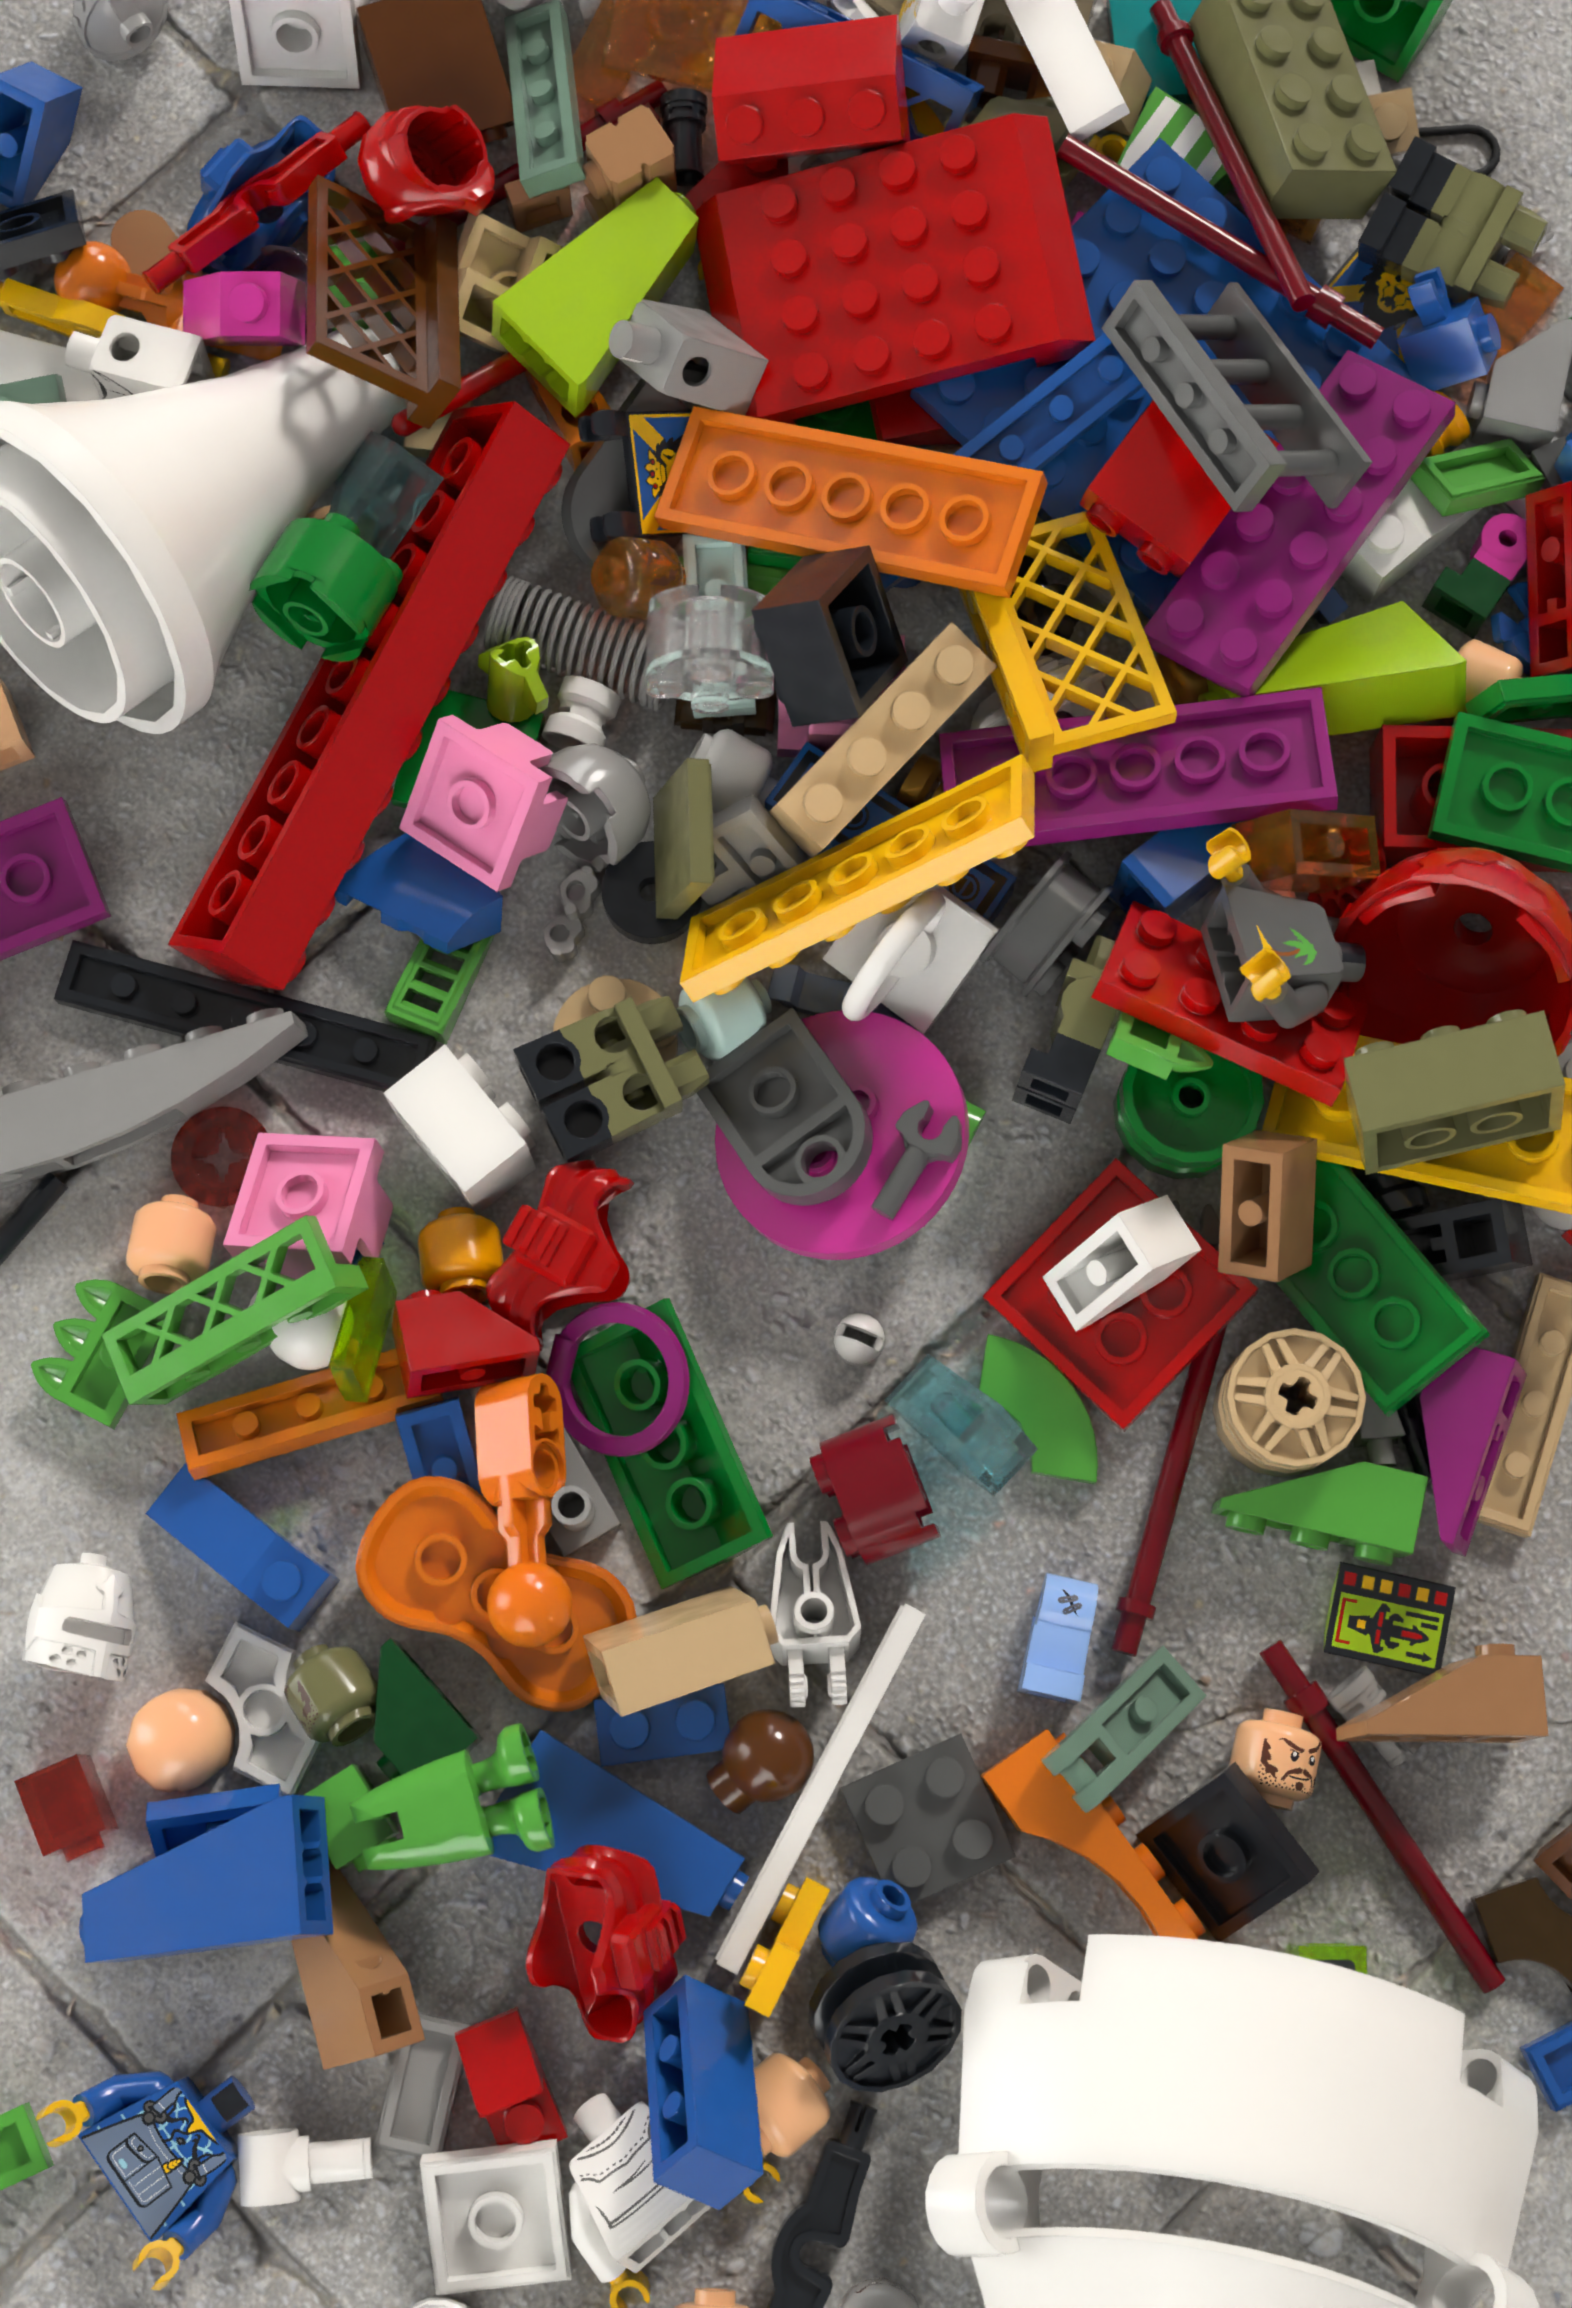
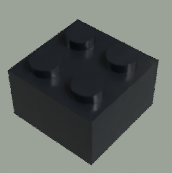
[751,545,908,727]

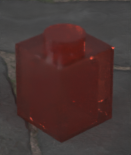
[14,1754,119,1863]

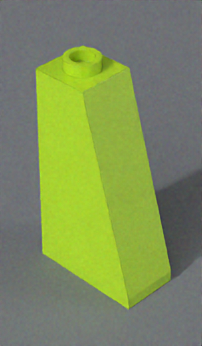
[492,177,699,417]
[1198,601,1467,736]

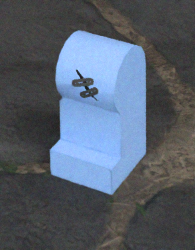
[1017,1572,1098,1705]

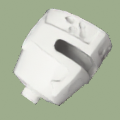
[22,1553,137,1682]

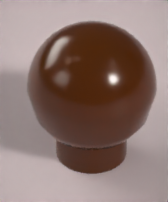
[706,1709,814,1814]

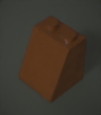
[356,0,514,146]

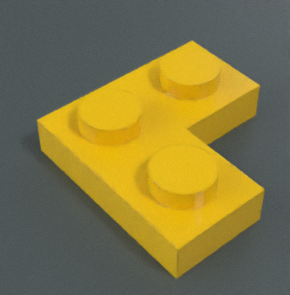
[739,1876,830,2018]

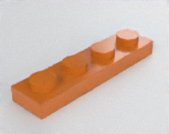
[176,1348,444,1481]

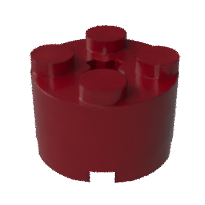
[809,1414,941,1565]

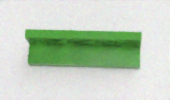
[101,1215,369,1405]

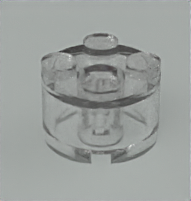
[646,584,774,714]

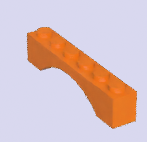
[980,1729,1206,1939]

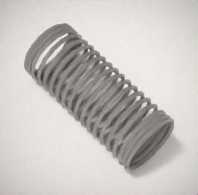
[484,576,684,712]

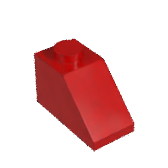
[392,1289,540,1399]

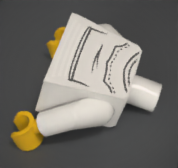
[568,2093,780,2308]

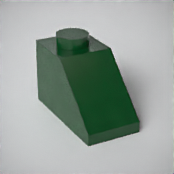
[374,1638,483,1780]

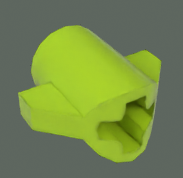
[478,637,549,722]

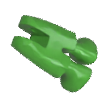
[349,1722,555,1870]

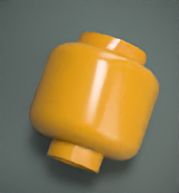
[418,1207,504,1303]

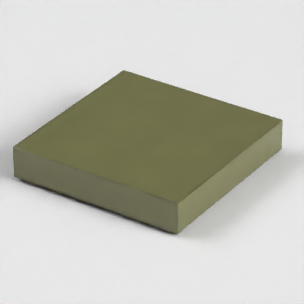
[653,758,715,919]

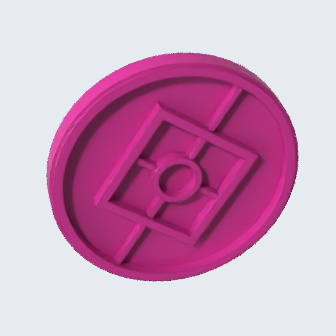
[715,1010,969,1260]

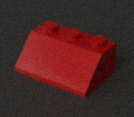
[712,14,910,165]

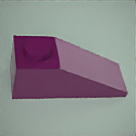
[1420,1347,1527,1557]

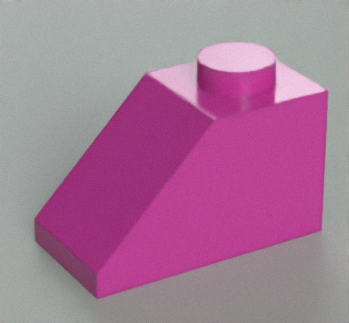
[183,271,306,346]

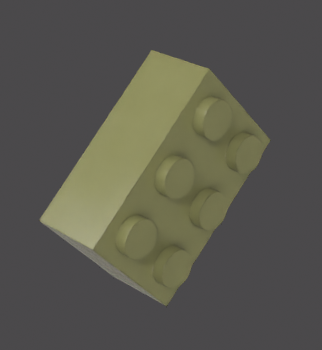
[1344,1010,1565,1175]

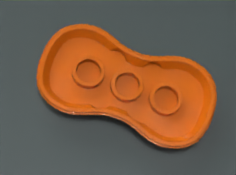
[355,1476,637,1712]

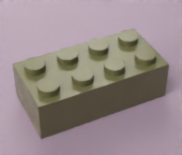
[1189,0,1397,219]

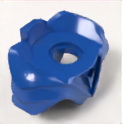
[187,115,336,274]

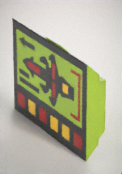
[1323,1562,1456,1675]

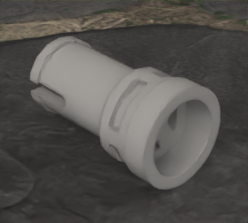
[1327,1666,1423,1769]

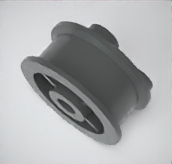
[979,850,1117,997]

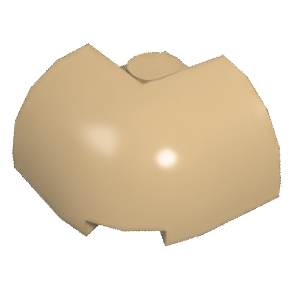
[457,212,563,354]

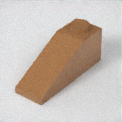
[1336,1643,1549,1743]

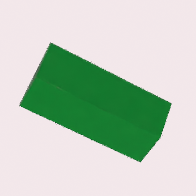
[571,1298,773,1590]

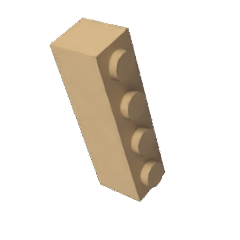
[769,622,998,858]

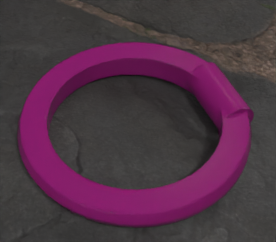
[545,1302,690,1457]

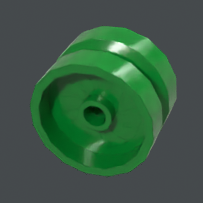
[1113,1048,1264,1179]

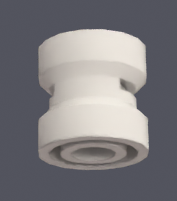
[542,675,622,750]

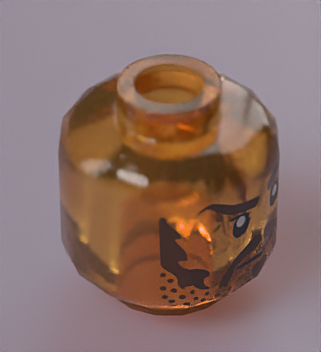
[591,536,686,621]

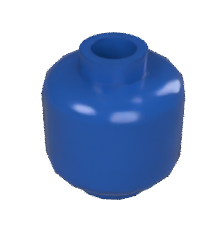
[818,1877,918,1967]

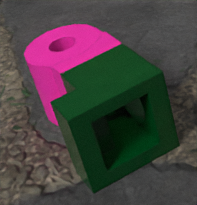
[1422,513,1527,639]

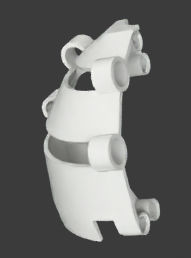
[926,1934,1539,2308]

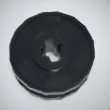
[809,1942,962,2092]

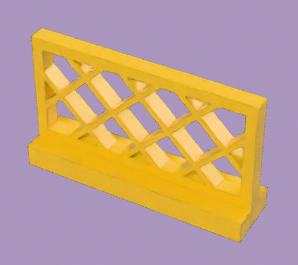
[958,511,1177,772]

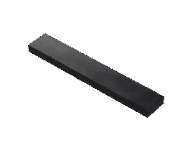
[54,940,437,1092]

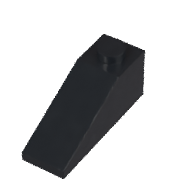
[1394,1198,1533,1281]

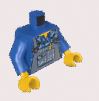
[36,2071,255,2291]

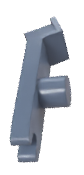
[768,964,917,1030]

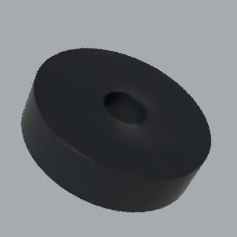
[601,841,702,944]

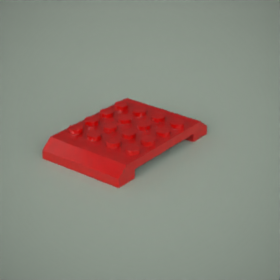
[695,113,1096,425]

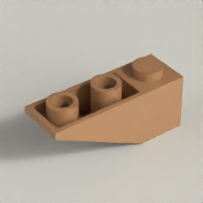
[291,1857,425,2070]

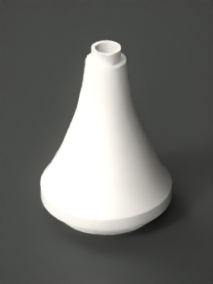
[0,323,407,734]

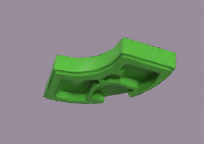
[977,1334,1098,1484]

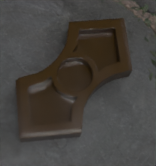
[1470,1876,1572,1993]

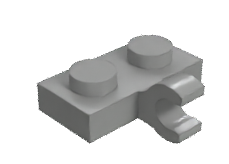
[701,794,809,905]

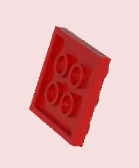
[983,1158,1258,1432]

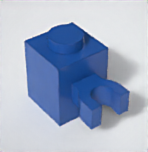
[1397,267,1501,391]

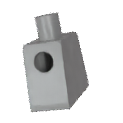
[609,299,769,415]

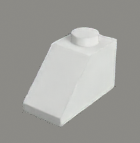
[1042,1195,1202,1331]

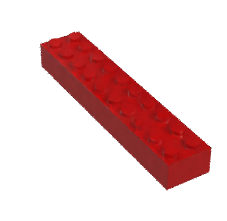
[168,401,571,991]

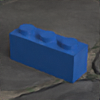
[643,1975,764,2210]

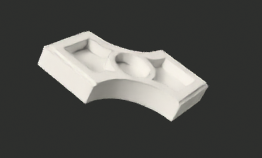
[205,1621,323,1796]

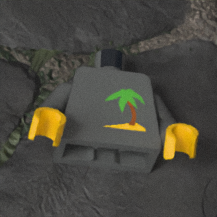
[1200,827,1366,1029]

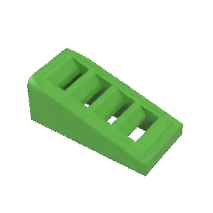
[384,935,495,1045]

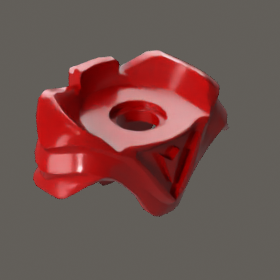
[486,1160,635,1351]
[526,1844,687,2043]

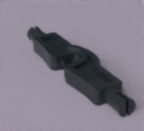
[767,2100,878,2308]

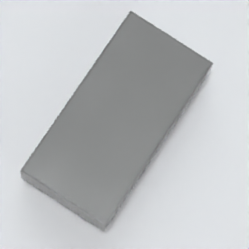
[374,2012,472,2158]

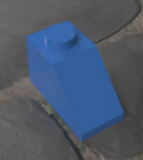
[0,61,83,208]

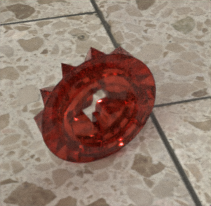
[171,1106,268,1209]

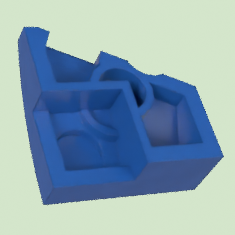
[334,833,503,954]

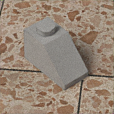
[1466,318,1572,455]

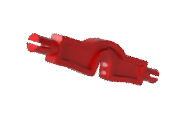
[142,111,371,295]

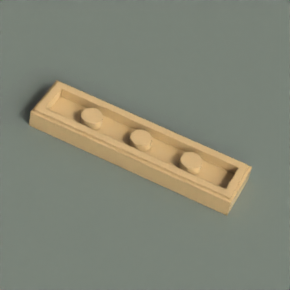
[1477,1272,1572,1538]

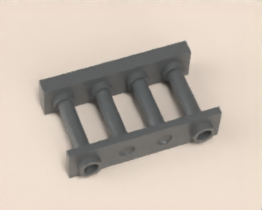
[1102,280,1372,512]

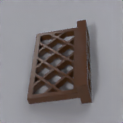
[306,174,461,429]

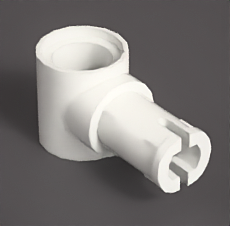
[237,2128,373,2207]

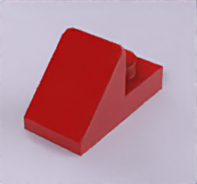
[455,2007,568,2146]

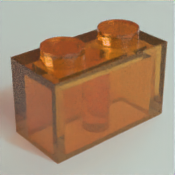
[1231,809,1381,893]

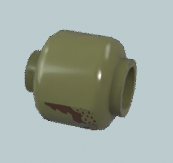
[284,1644,378,1747]

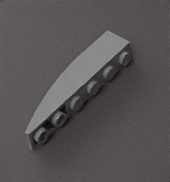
[0,1008,308,1190]

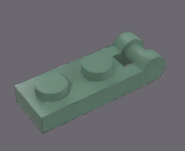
[1041,1645,1206,1813]

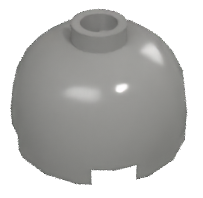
[538,743,651,872]

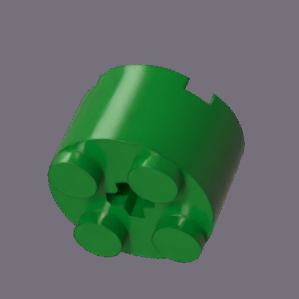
[249,512,404,662]

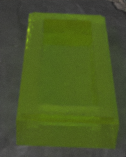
[329,1256,397,1403]

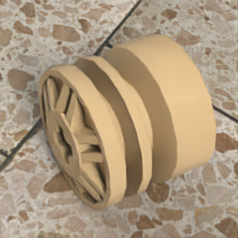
[1212,1328,1366,1478]

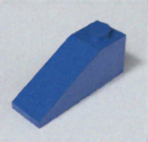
[146,1463,340,1632]

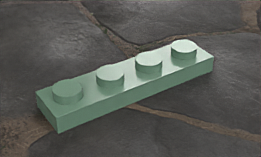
[504,0,586,199]

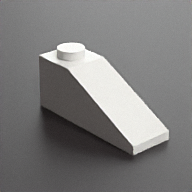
[1341,444,1484,605]

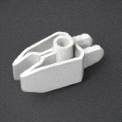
[770,1521,861,1708]

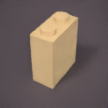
[583,1585,778,1717]

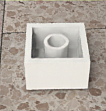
[384,1045,536,1215]

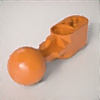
[54,241,283,361]
[474,1373,572,1647]

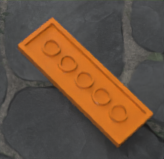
[654,406,1048,598]

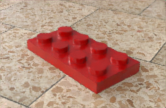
[1091,900,1369,1107]

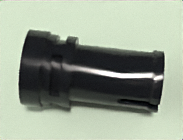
[660,88,708,186]

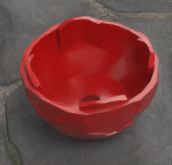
[1333,847,1572,1057]

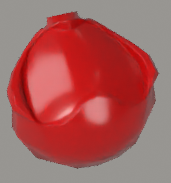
[357,105,495,224]

